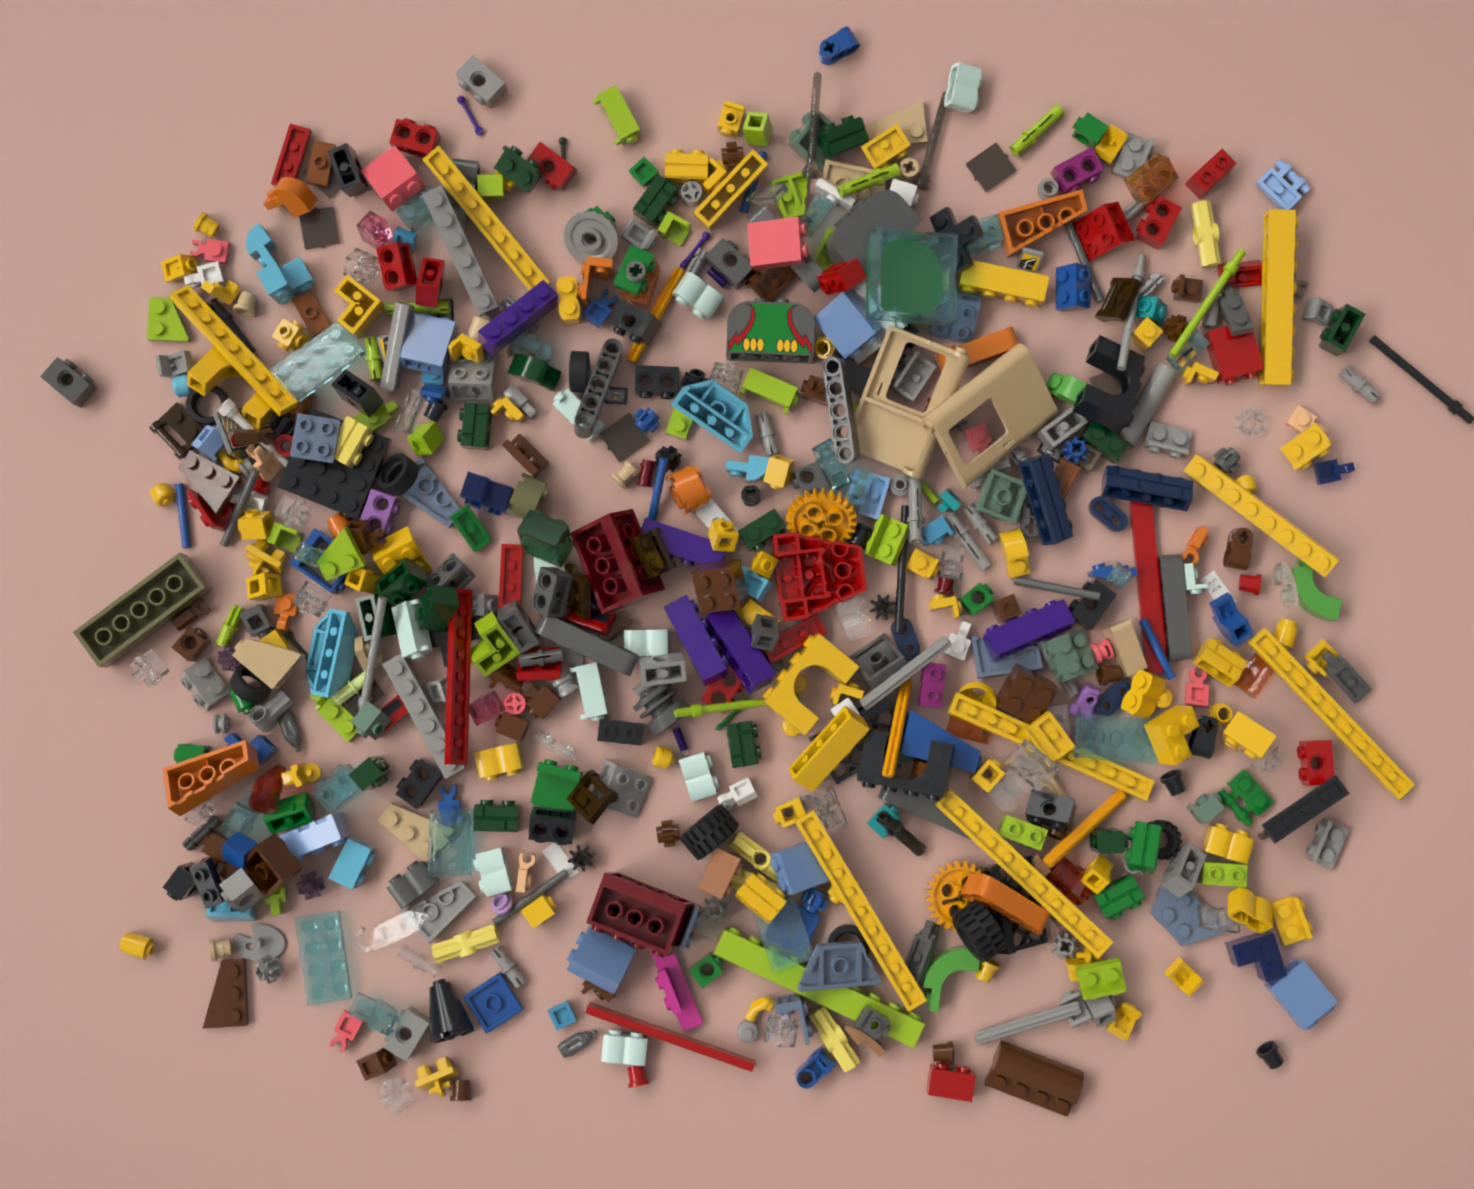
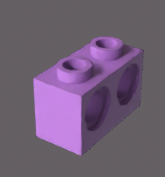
[360,489,401,539]

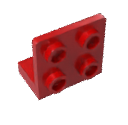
[1073,201,1135,262]
[186,489,243,531]

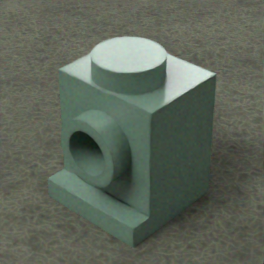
[1186,791,1225,825]

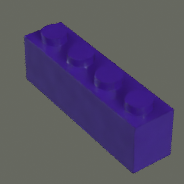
[478,280,558,357]
[641,518,726,567]
[664,595,729,686]
[983,599,1075,661]
[705,610,776,694]

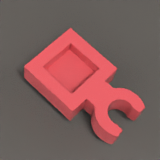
[190,239,230,264]
[964,422,993,455]
[1184,668,1209,708]
[329,1010,365,1053]

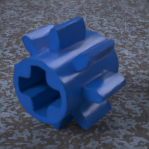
[634,407,660,434]
[1061,436,1090,465]
[801,887,829,914]

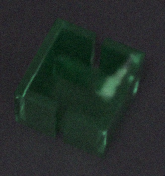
[517,510,574,568]

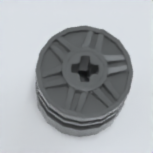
[633,683,689,737]

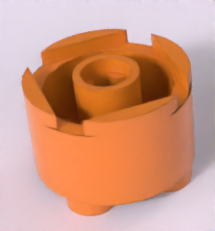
[666,465,712,515]

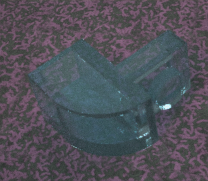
[811,438,853,492]
[221,790,267,839]
[348,992,398,1036]

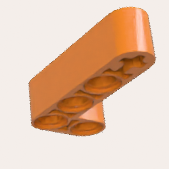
[935,327,1019,372]
[960,874,1050,935]

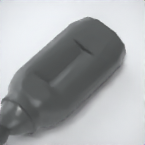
[278,712,301,752]
[558,1030,597,1058]

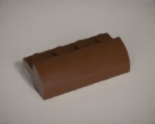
[985,1040,1084,1117]

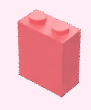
[360,145,426,212]
[747,217,808,270]

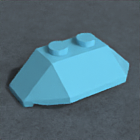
[671,379,753,454]
[305,608,359,698]

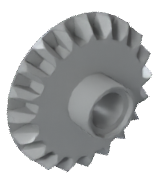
[564,211,619,263]

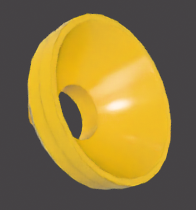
[958,682,997,709]

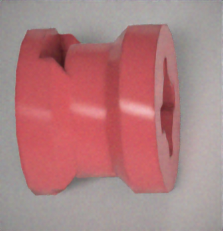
[1090,638,1114,664]
[504,693,527,715]

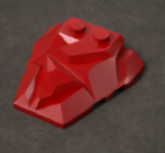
[772,532,867,622]

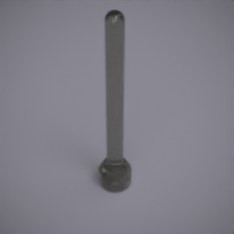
[802,72,822,179]
[913,92,947,191]

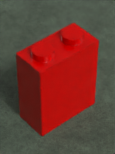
[1203,326,1265,386]

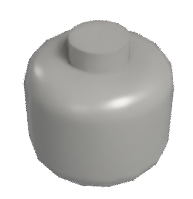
[737,1019,759,1043]

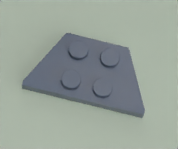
[1150,869,1228,946]
[797,940,882,992]

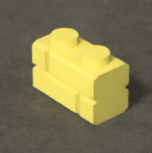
[335,416,373,469]

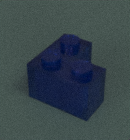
[460,471,514,516]
[1225,931,1287,982]

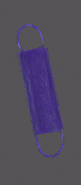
[703,264,731,290]
[671,722,690,757]

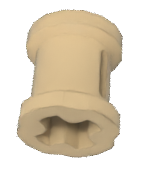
[899,158,919,183]
[611,461,639,489]

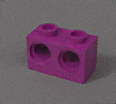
[1051,147,1104,194]
[917,663,947,708]

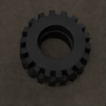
[680,804,739,860]
[952,900,1007,962]

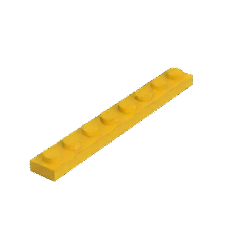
[422,145,551,291]
[170,285,298,416]
[1183,453,1340,577]

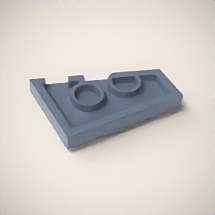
[401,456,460,529]
[970,635,1043,679]

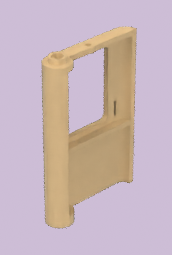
[922,343,1058,489]

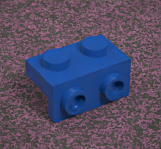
[1056,263,1091,311]

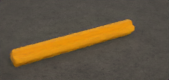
[626,267,685,364]
[882,679,912,778]
[1043,790,1127,868]

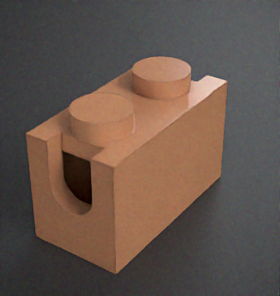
[697,846,743,899]

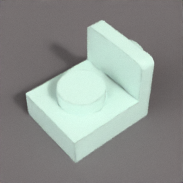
[1183,563,1209,595]

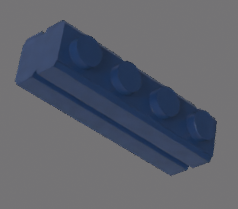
[1018,454,1074,546]
[1101,465,1193,512]

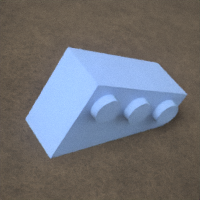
[278,812,350,861]

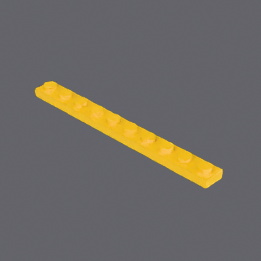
[1247,628,1415,800]
[947,692,1155,802]
[934,789,1113,959]
[794,810,927,1012]

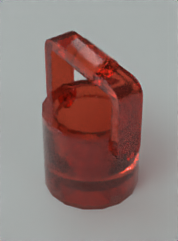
[248,764,286,814]
[1045,856,1093,906]

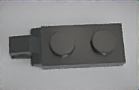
[1219,283,1254,337]
[1320,650,1372,704]
[905,920,940,984]

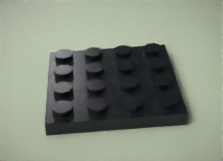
[278,407,392,520]

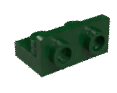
[494,145,544,194]

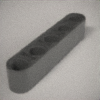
[747,203,824,293]
[574,338,623,439]
[822,357,860,464]
[1157,554,1192,661]
[535,615,639,676]
[878,786,971,840]

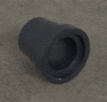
[424,401,449,423]
[1160,769,1186,796]
[1256,1041,1284,1069]

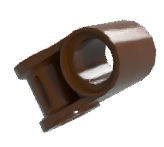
[1223,528,1253,571]

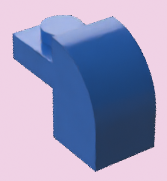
[1209,592,1254,646]
[224,733,279,765]

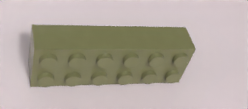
[73,553,212,668]

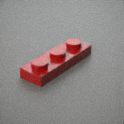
[271,123,312,187]
[498,544,524,609]
[763,614,828,663]

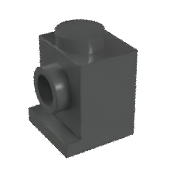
[239,604,275,639]
[751,614,779,651]
[854,1004,891,1040]

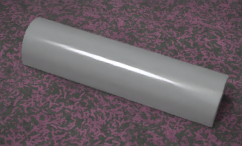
[380,302,414,391]
[1117,364,1177,449]

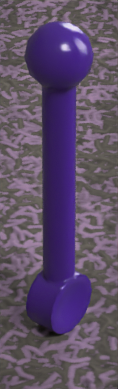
[457,96,484,136]
[680,232,710,269]

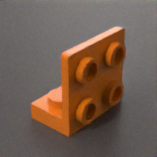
[578,256,616,308]

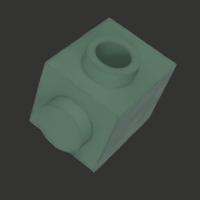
[351,701,392,741]

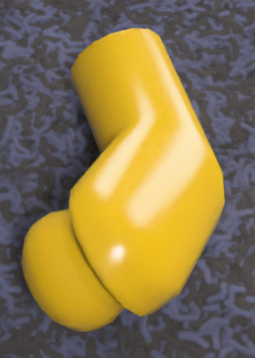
[217,450,244,474]
[745,996,774,1022]

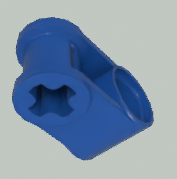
[818,26,860,65]
[795,1046,837,1089]

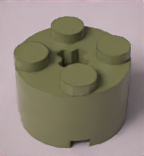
[506,473,549,523]

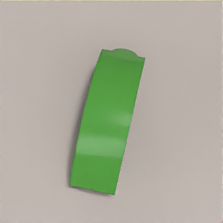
[1046,372,1092,421]
[1289,558,1342,622]
[921,945,980,1012]

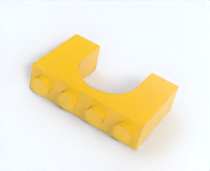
[187,347,292,431]
[761,634,859,735]

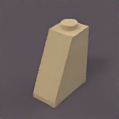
[1102,619,1148,679]
[232,638,306,689]

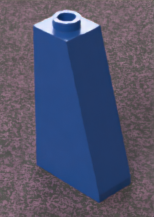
[899,710,982,773]

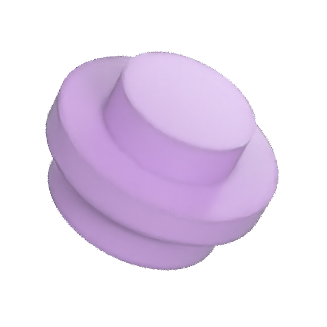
[492,893,513,915]

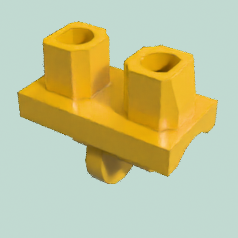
[245,539,286,576]
[281,763,322,787]
[1065,946,1105,981]
[415,1057,459,1097]

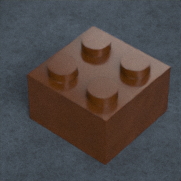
[691,559,750,613]
[997,663,1059,724]
[244,833,303,899]

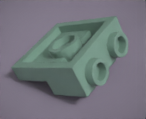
[788,110,837,172]
[975,469,1028,525]
[1043,628,1099,684]

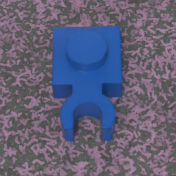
[582,289,618,329]
[438,784,462,823]

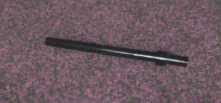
[1369,335,1474,424]
[894,505,909,634]

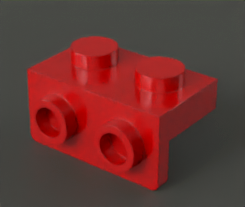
[516,647,562,682]

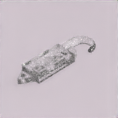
[354,908,431,952]

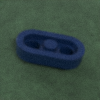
[1088,496,1128,532]
[891,618,920,660]
[1094,681,1131,717]

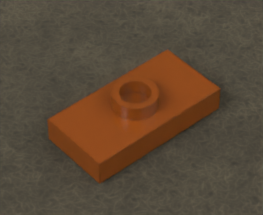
[306,140,336,187]
[292,289,332,338]
[1054,457,1082,500]

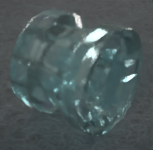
[1105,562,1133,589]

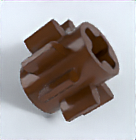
[721,141,744,170]
[1163,314,1189,342]
[656,820,680,847]

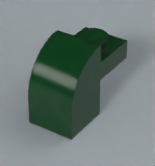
[507,353,562,391]

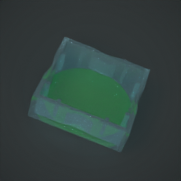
[866,226,958,326]

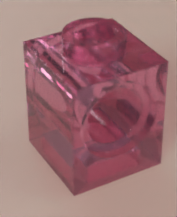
[356,211,392,248]
[469,690,505,726]

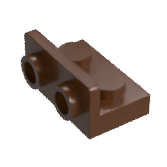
[745,266,797,302]
[502,434,550,478]

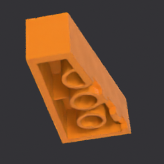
[995,189,1088,257]
[162,740,260,817]

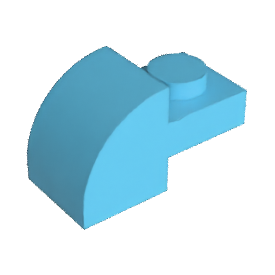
[246,223,279,268]
[725,455,769,483]
[742,566,773,602]

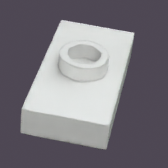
[814,178,856,212]
[695,499,738,542]

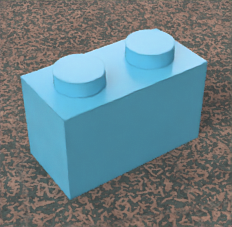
[328,837,376,890]

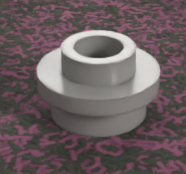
[1038,178,1060,199]
[889,474,909,496]

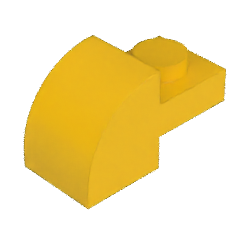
[998,528,1031,578]

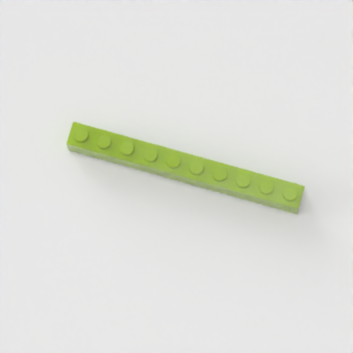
[713,926,925,1048]

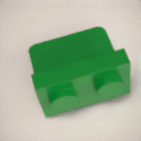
[531,759,583,811]

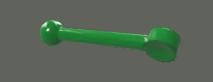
[715,698,750,731]

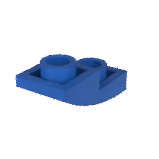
[419,383,450,404]
[1087,563,1138,580]

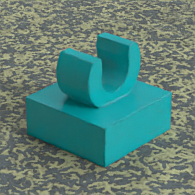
[937,487,964,513]

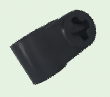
[1188,715,1219,759]

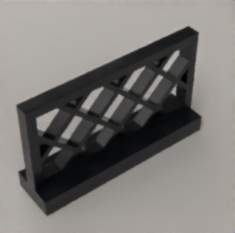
[809,697,894,784]
[1257,775,1350,844]
[980,856,1048,955]

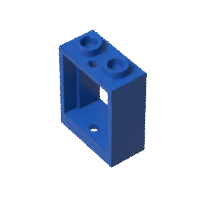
[289,528,348,594]

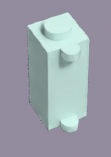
[552,389,606,443]
[392,599,433,661]
[570,662,609,722]

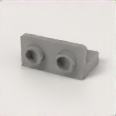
[1111,132,1155,183]
[1143,421,1192,459]
[1306,818,1349,869]

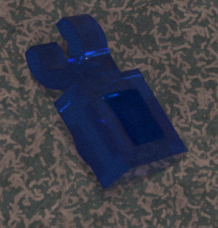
[1313,459,1355,485]

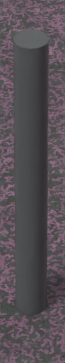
[1064,221,1105,303]
[220,468,260,547]
[1014,577,1101,601]
[492,869,569,926]

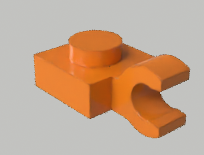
[1181,525,1209,565]
[274,593,300,631]

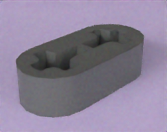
[1020,498,1039,538]

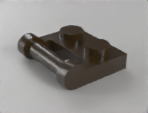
[1095,277,1142,322]
[149,402,204,460]
[630,527,677,580]
[565,564,592,621]
[566,770,618,825]

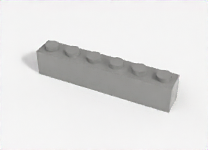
[422,185,499,315]
[382,654,469,779]

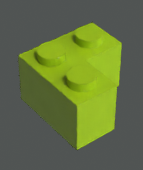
[471,611,520,677]

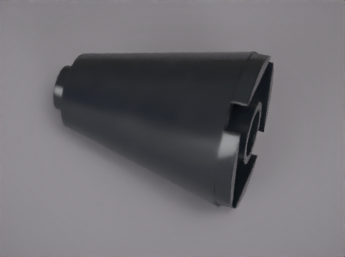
[429,979,474,1043]

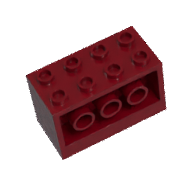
[570,509,665,614]
[586,871,695,958]

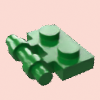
[1217,769,1274,826]

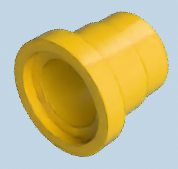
[193,212,220,238]
[1208,703,1233,725]
[975,958,1000,983]

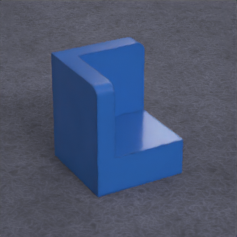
[222,831,258,870]

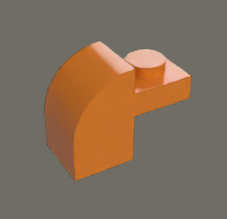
[263,177,318,218]

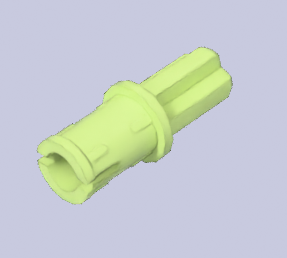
[332,670,374,705]

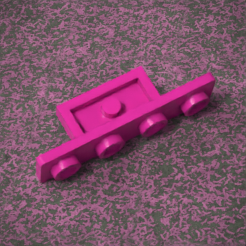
[651,949,703,1031]

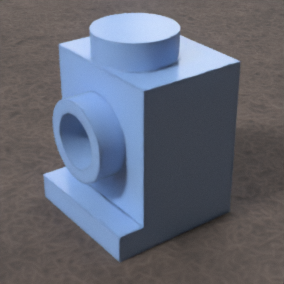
[191,425,225,461]

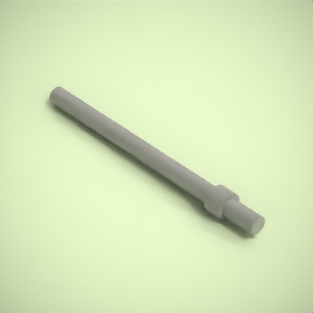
[1117,254,1146,371]
[358,596,387,711]

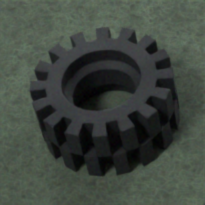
[1148,820,1182,860]

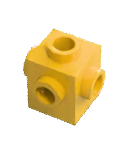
[272,319,311,354]

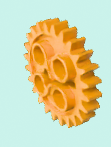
[786,487,857,543]
[924,860,988,932]

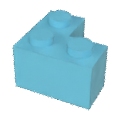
[256,257,317,304]

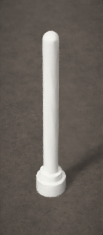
[217,398,289,468]

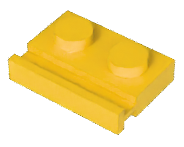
[1023,710,1076,765]

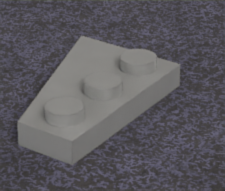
[400,881,478,944]

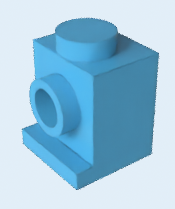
[922,516,954,547]

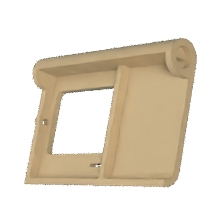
[846,325,971,479]

